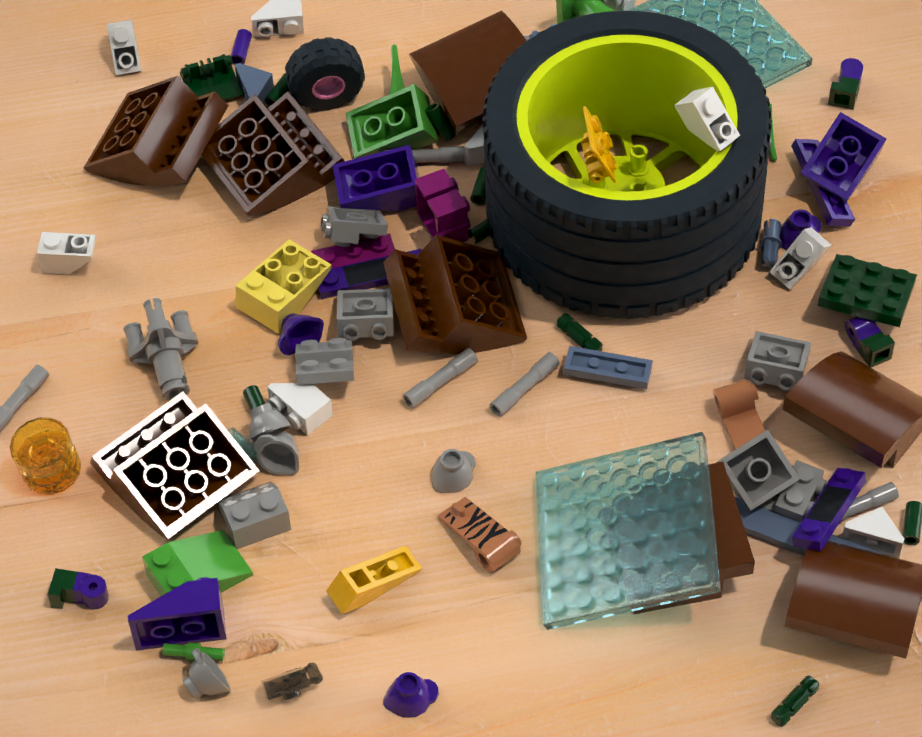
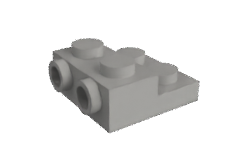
[321,206,388,247]
[337,288,394,341]
[744,331,811,391]
[295,338,354,385]
[759,460,827,522]

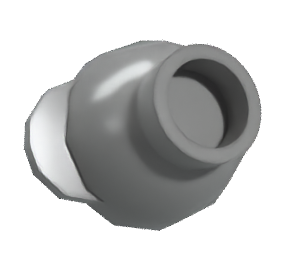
[249,403,291,444]
[254,432,299,475]
[432,449,476,493]
[183,648,231,699]

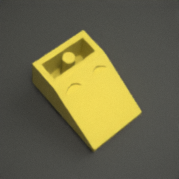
[235,239,332,334]

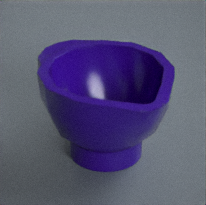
[780,210,822,250]
[278,314,324,355]
[383,672,439,718]

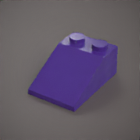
[800,112,887,202]
[333,145,419,211]
[128,577,227,651]

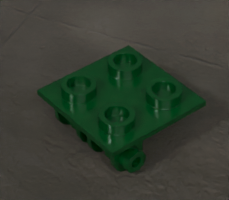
[180,54,244,101]

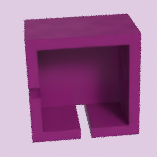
[415,169,471,242]

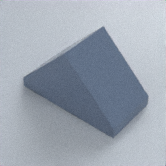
[235,63,274,105]

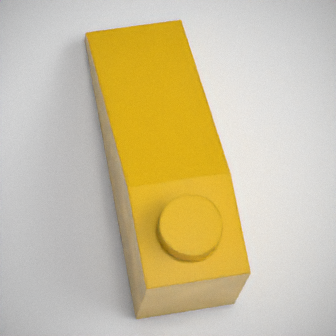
[326,545,422,614]

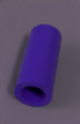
[231,29,252,65]

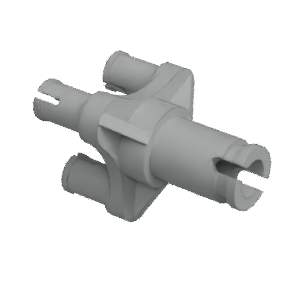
[123,298,198,400]

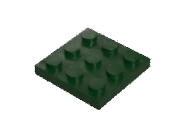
[817,254,917,328]

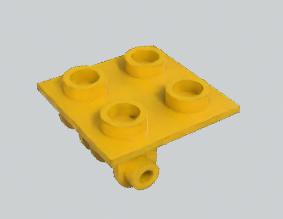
[581,106,618,183]

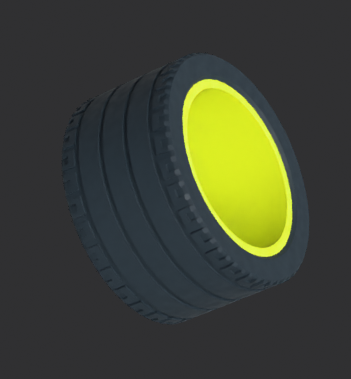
[483,11,772,319]

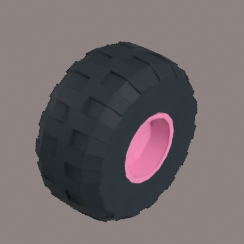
[285,37,365,111]

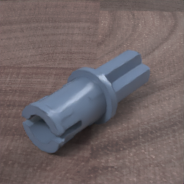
[760,219,782,268]

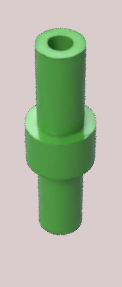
[162,642,225,661]

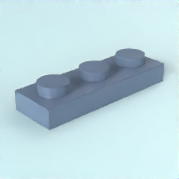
[564,346,653,389]

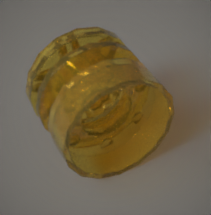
[10,417,81,494]

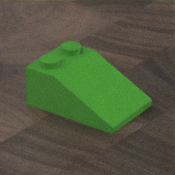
[346,84,438,159]
[142,530,253,596]

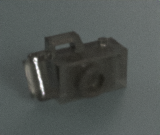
[261,662,323,700]

